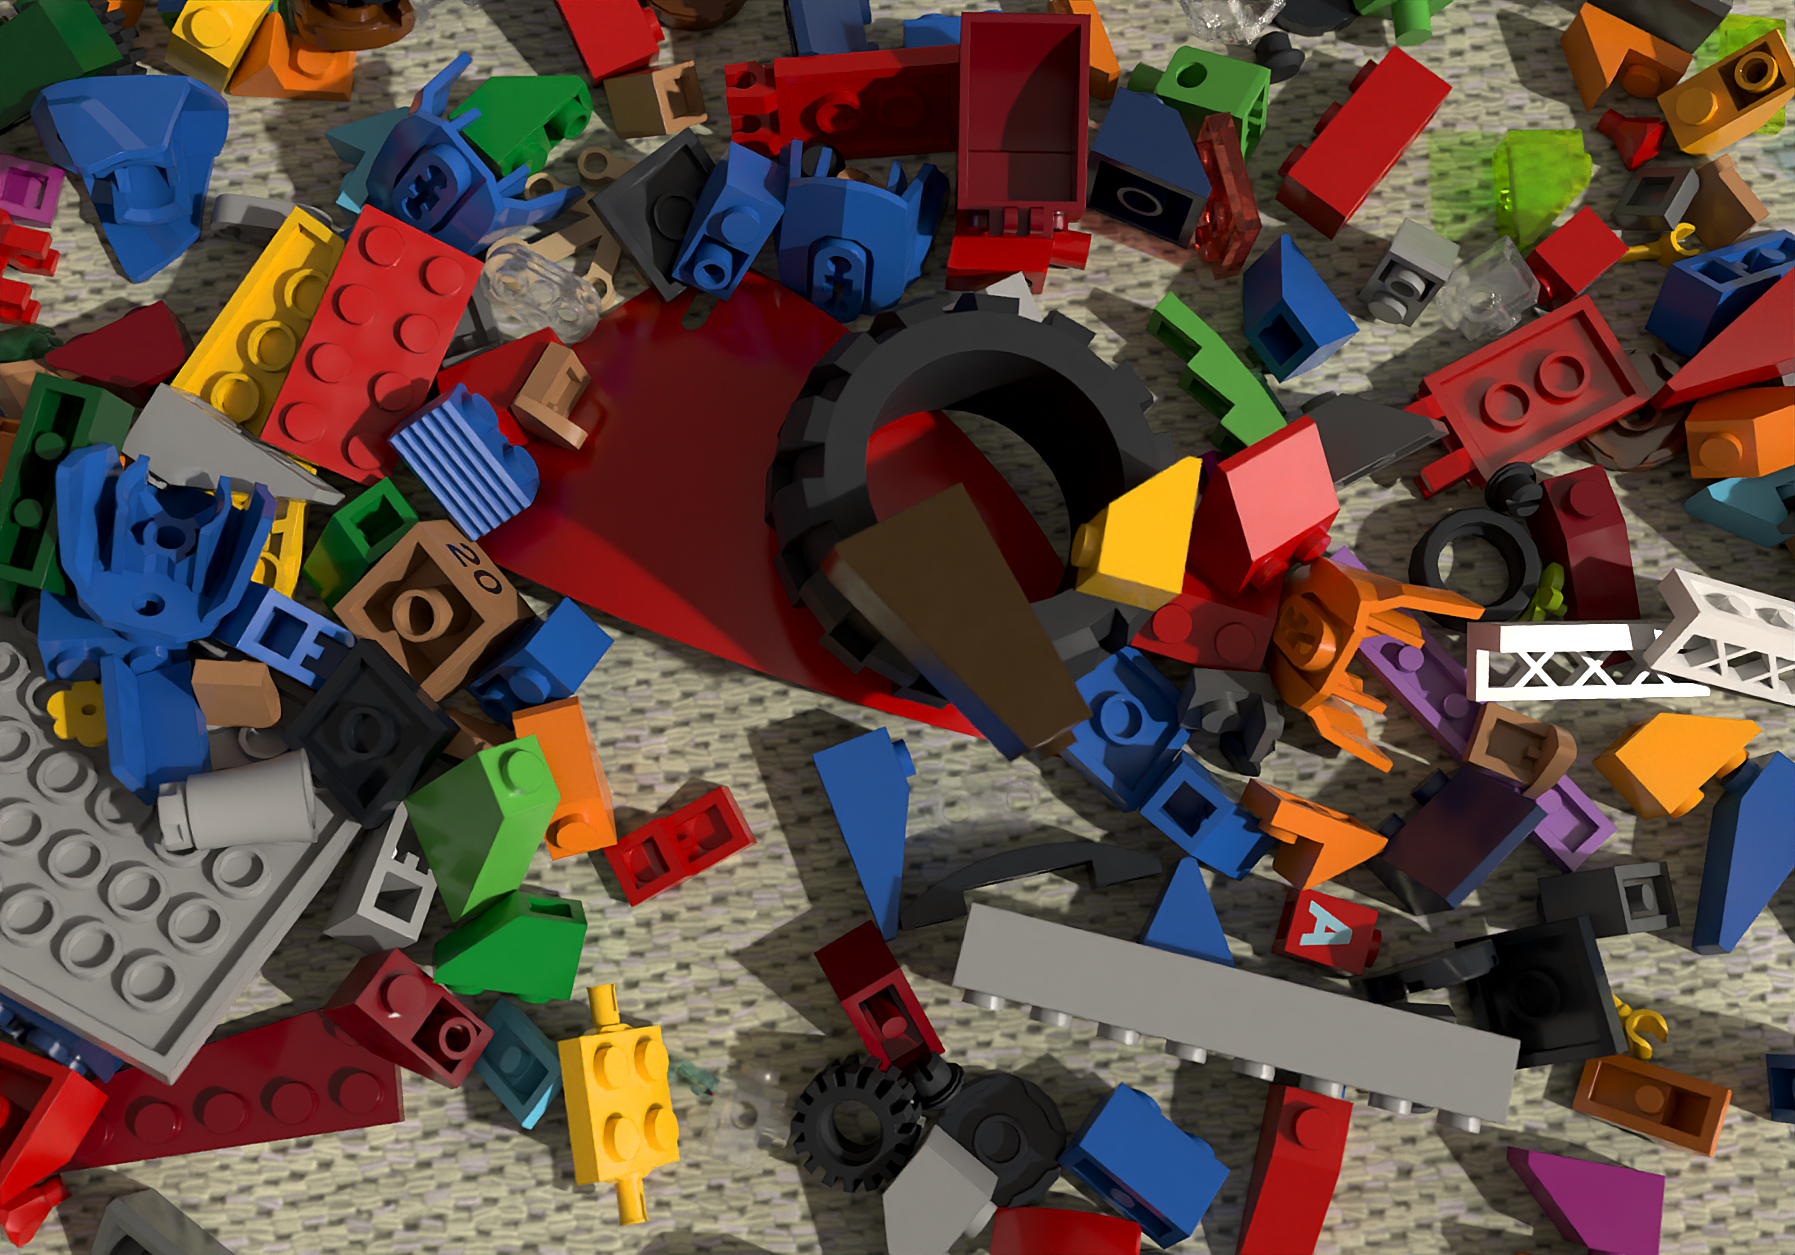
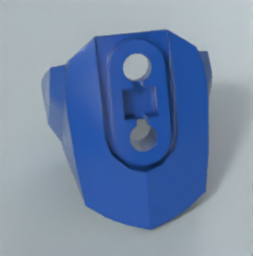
[365,51,587,256]
[30,75,229,284]
[772,139,951,323]
[56,442,278,646]

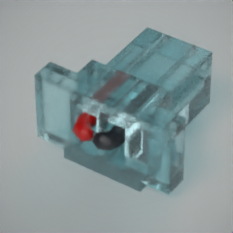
[676,1059,721,1101]

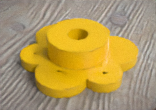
[47,680,108,747]

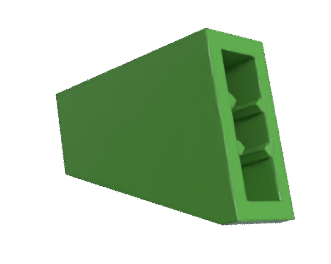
[403,734,561,923]

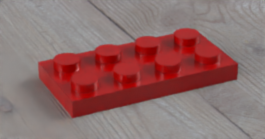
[257,203,485,489]

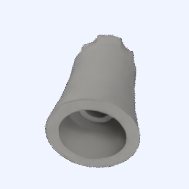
[158,748,318,851]

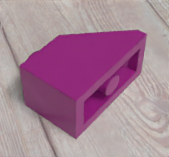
[1506,1146,1666,1255]

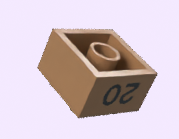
[333,519,537,702]

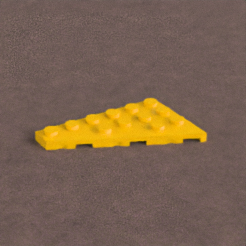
[124,206,346,600]

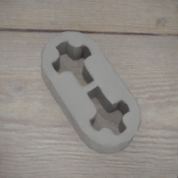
[210,193,333,247]

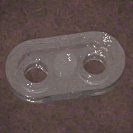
[480,244,602,343]
[923,768,1052,844]

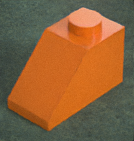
[1685,386,1795,479]
[512,696,617,861]

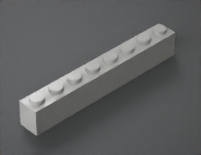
[951,902,1521,1134]

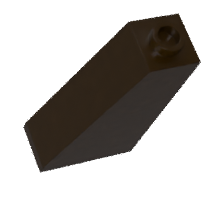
[820,482,1093,763]

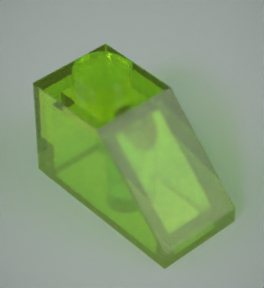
[1491,129,1592,266]

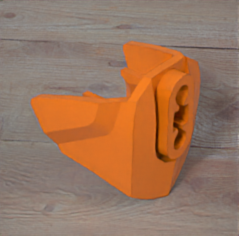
[1263,556,1485,773]

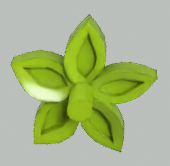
[1514,562,1567,622]

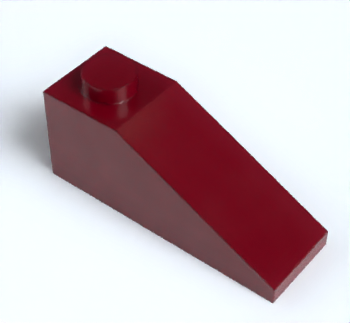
[1524,463,1646,669]

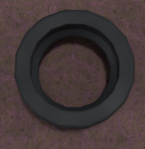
[1408,507,1541,633]

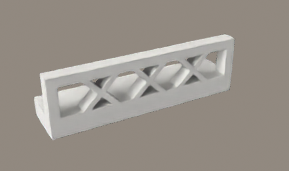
[1642,568,1795,706]
[1466,619,1711,701]

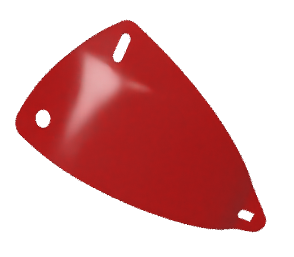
[475,266,1065,758]

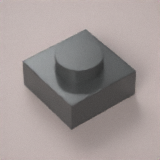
[1611,167,1701,231]

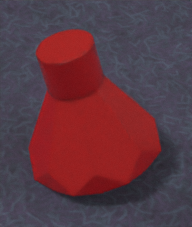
[1596,109,1669,172]
[0,1173,73,1249]

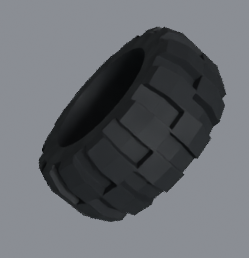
[764,293,1178,710]

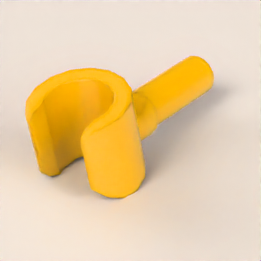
[1616,223,1700,268]
[1612,994,1668,1061]

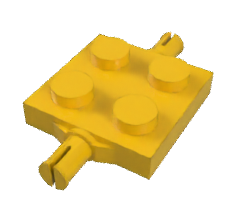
[557,983,680,1226]

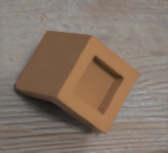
[603,60,708,140]

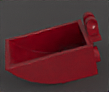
[954,12,1091,239]

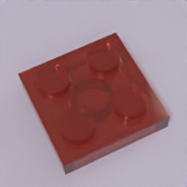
[1193,112,1262,280]

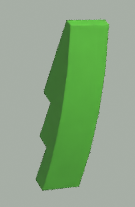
[1146,291,1288,458]

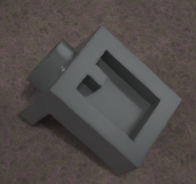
[1176,668,1284,762]

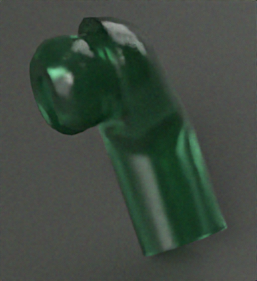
[0,323,65,364]

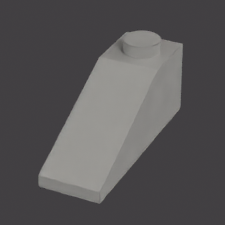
[122,383,345,507]
[322,752,465,954]

